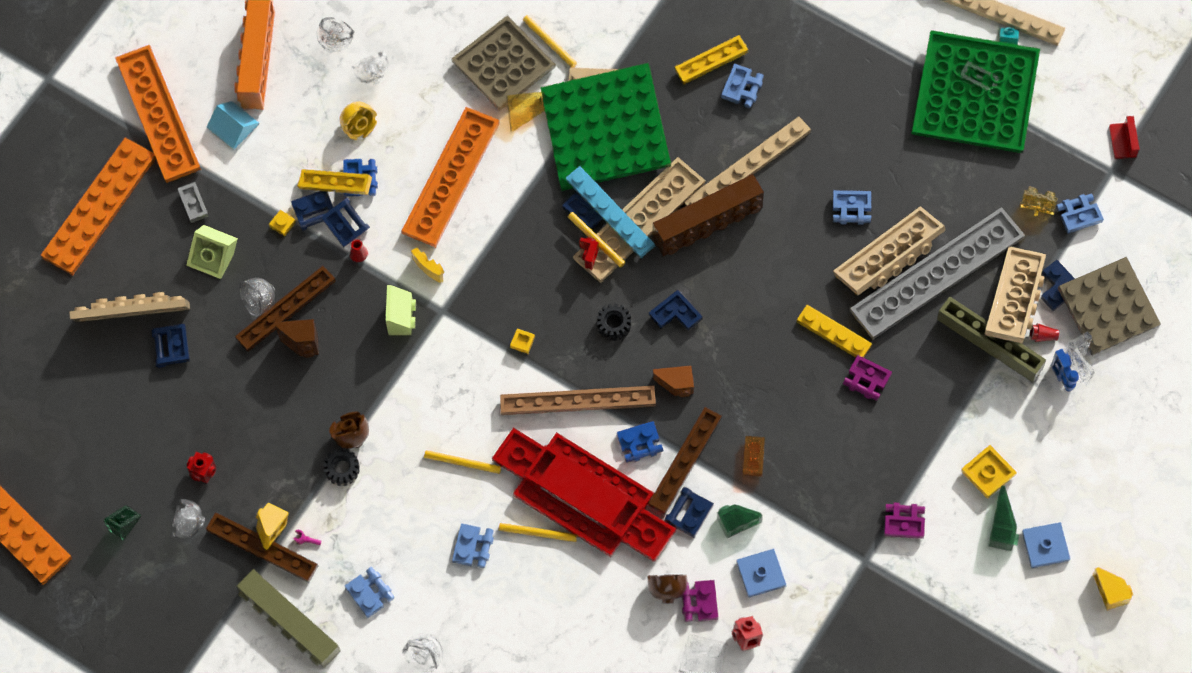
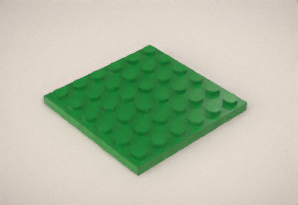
[912,30,1040,153]
[540,63,671,191]

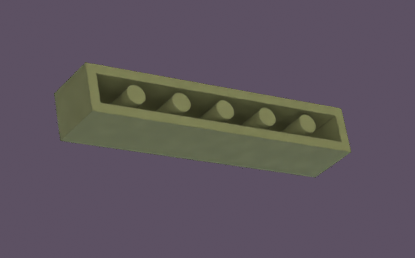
[937,297,1046,382]
[237,569,341,668]

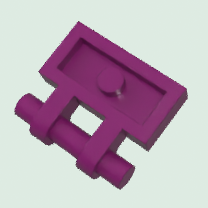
[843,355,892,401]
[884,502,925,539]
[681,580,719,622]

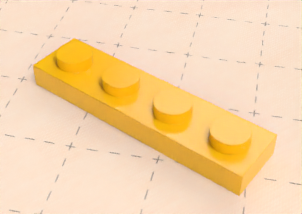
[675,35,748,85]
[298,169,372,195]
[797,305,872,358]

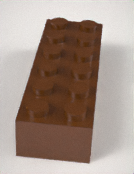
[653,174,764,256]

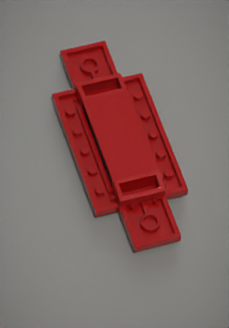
[492,427,676,562]

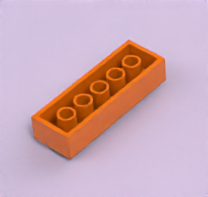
[235,0,275,110]

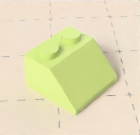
[186,225,238,279]
[386,285,416,335]

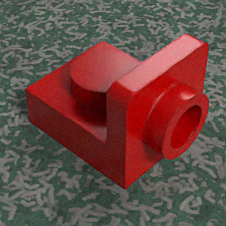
[579,237,599,270]

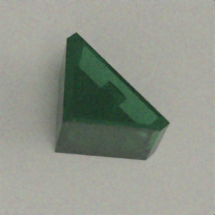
[959,61,1000,94]
[104,505,141,540]

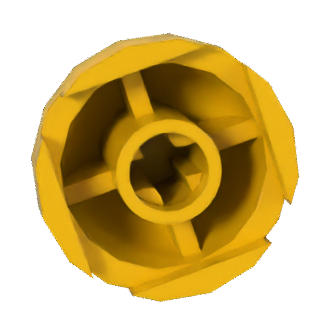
[339,102,377,140]

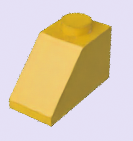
[256,503,289,549]
[1093,567,1133,610]

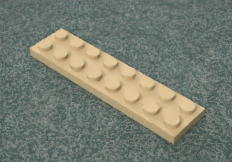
[573,157,705,283]

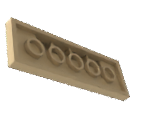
[833,206,946,295]
[985,246,1046,343]
[70,292,190,322]

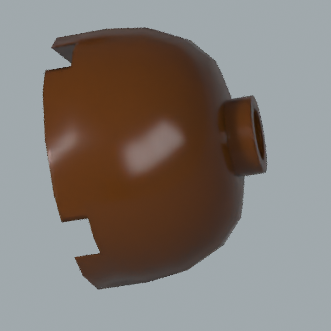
[329,411,369,449]
[647,574,687,603]

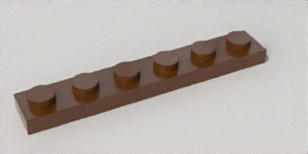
[235,266,336,352]
[648,407,722,515]
[206,512,318,583]

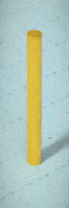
[522,15,577,68]
[568,212,625,268]
[424,450,502,474]
[499,523,577,542]

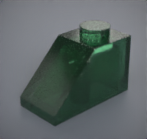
[717,504,763,538]

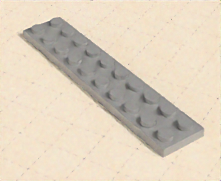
[850,207,1025,340]

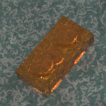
[743,436,765,476]

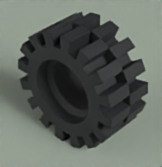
[597,303,631,341]
[323,448,360,486]

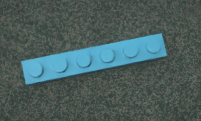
[566,166,655,258]

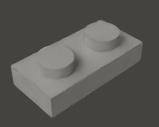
[177,182,209,223]

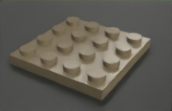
[451,15,556,111]
[1058,256,1161,356]

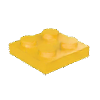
[961,445,1017,499]

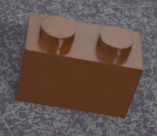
[275,319,319,358]

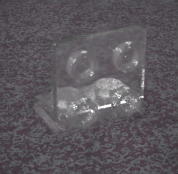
[1065,331,1094,387]

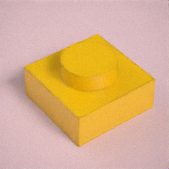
[269,210,296,236]
[510,329,535,354]

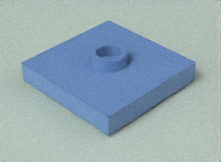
[1022,522,1071,568]
[736,549,786,598]

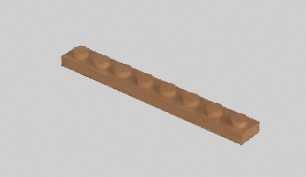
[500,386,656,415]

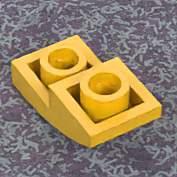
[411,247,444,283]

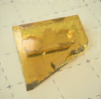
[506,92,545,132]

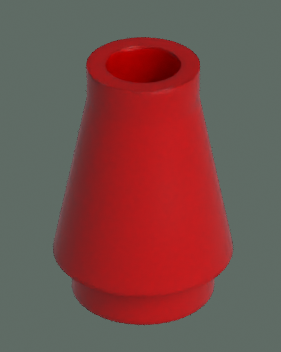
[349,239,368,262]
[1029,323,1059,342]

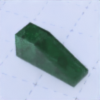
[988,485,1020,551]

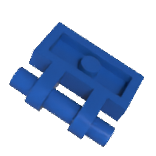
[343,159,378,197]
[1050,349,1079,391]
[617,421,664,462]

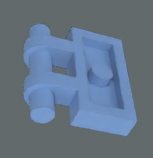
[721,64,764,108]
[833,190,871,225]
[1056,194,1104,233]
[452,523,494,568]
[345,567,395,618]

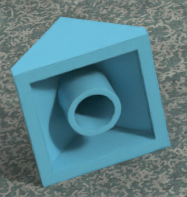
[207,101,259,149]

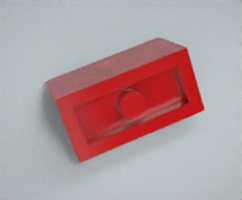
[1109,116,1139,159]

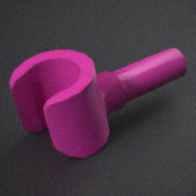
[293,530,322,545]

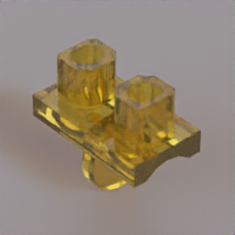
[1020,187,1058,217]

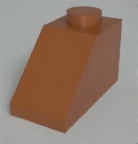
[653,366,694,397]

